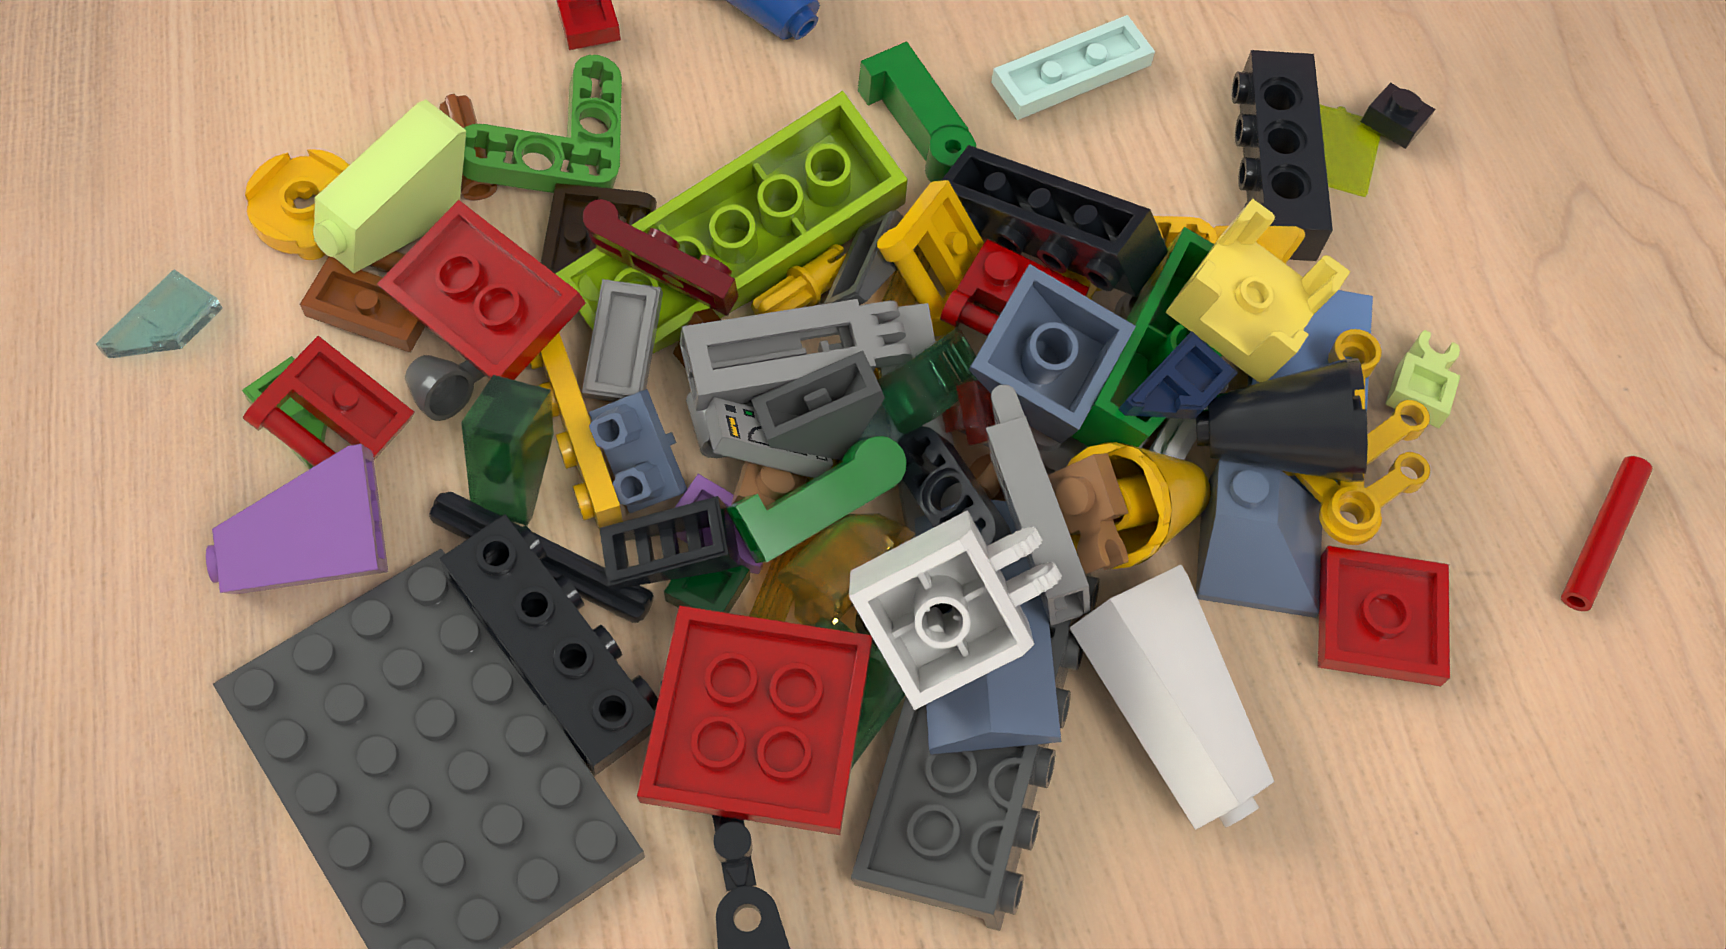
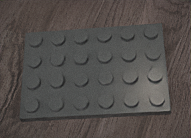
[213,549,645,949]

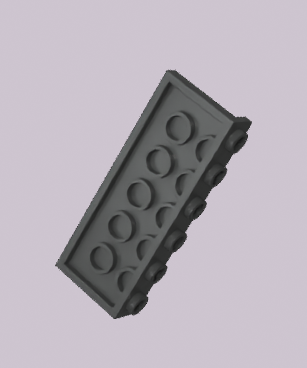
[851,554,1100,931]

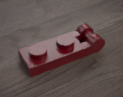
[583,199,739,316]

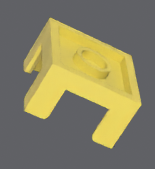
[1165,198,1351,383]

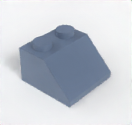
[969,264,1136,444]

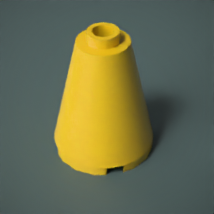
[1066,442,1211,570]

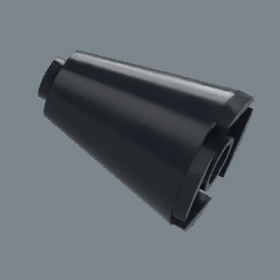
[1196,358,1368,482]

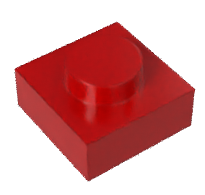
[556,0,621,50]

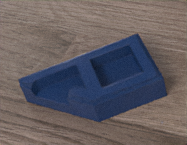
[1118,331,1238,419]

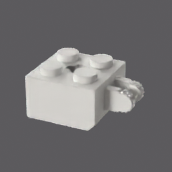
[849,510,1062,710]

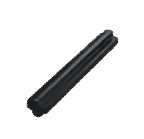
[429,492,654,623]

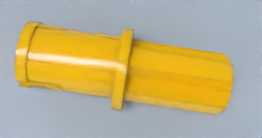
[751,244,847,315]

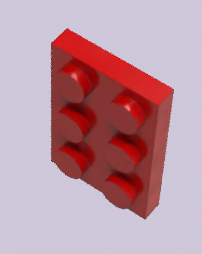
[377,200,586,391]

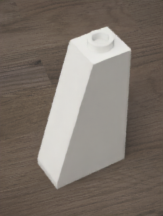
[1069,565,1275,830]

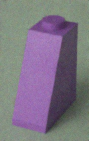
[206,444,388,595]

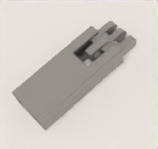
[680,299,912,411]
[986,385,1090,626]

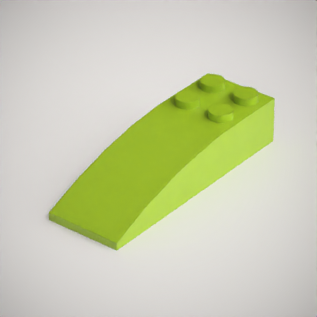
[556,91,908,353]

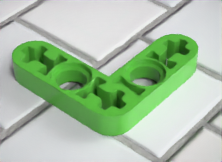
[462,55,622,193]

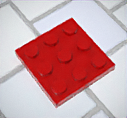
[637,606,873,835]

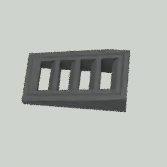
[824,210,918,305]

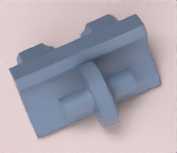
[589,389,687,513]

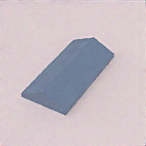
[915,500,1062,754]

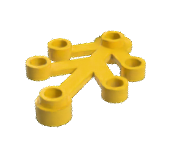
[1281,329,1430,545]

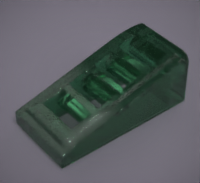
[877,327,981,434]

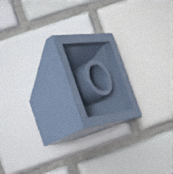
[1196,460,1322,618]

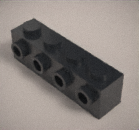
[941,145,1168,297]
[440,514,658,777]

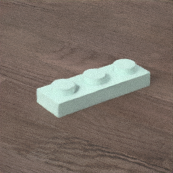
[991,15,1155,120]

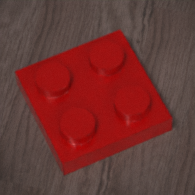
[1318,546,1450,687]

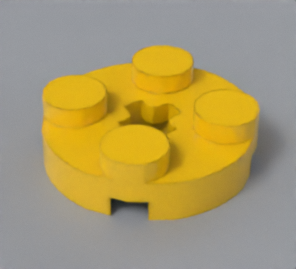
[245,149,349,260]

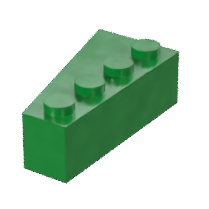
[1071,227,1223,447]

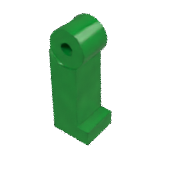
[857,41,977,182]
[725,436,906,563]

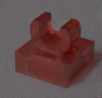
[941,380,995,445]

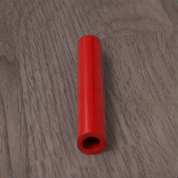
[1561,456,1653,611]

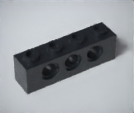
[1232,50,1333,261]

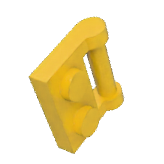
[877,180,984,336]

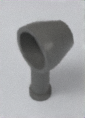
[405,355,485,421]

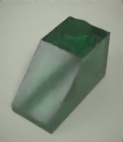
[461,375,554,526]

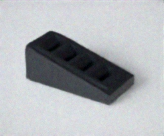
[599,496,741,590]

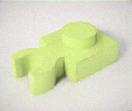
[1385,330,1460,428]

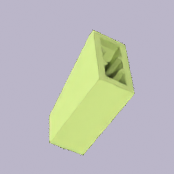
[313,99,466,273]

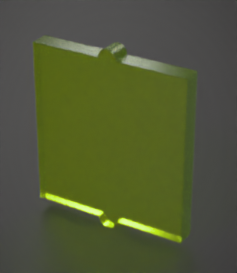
[1320,104,1381,197]

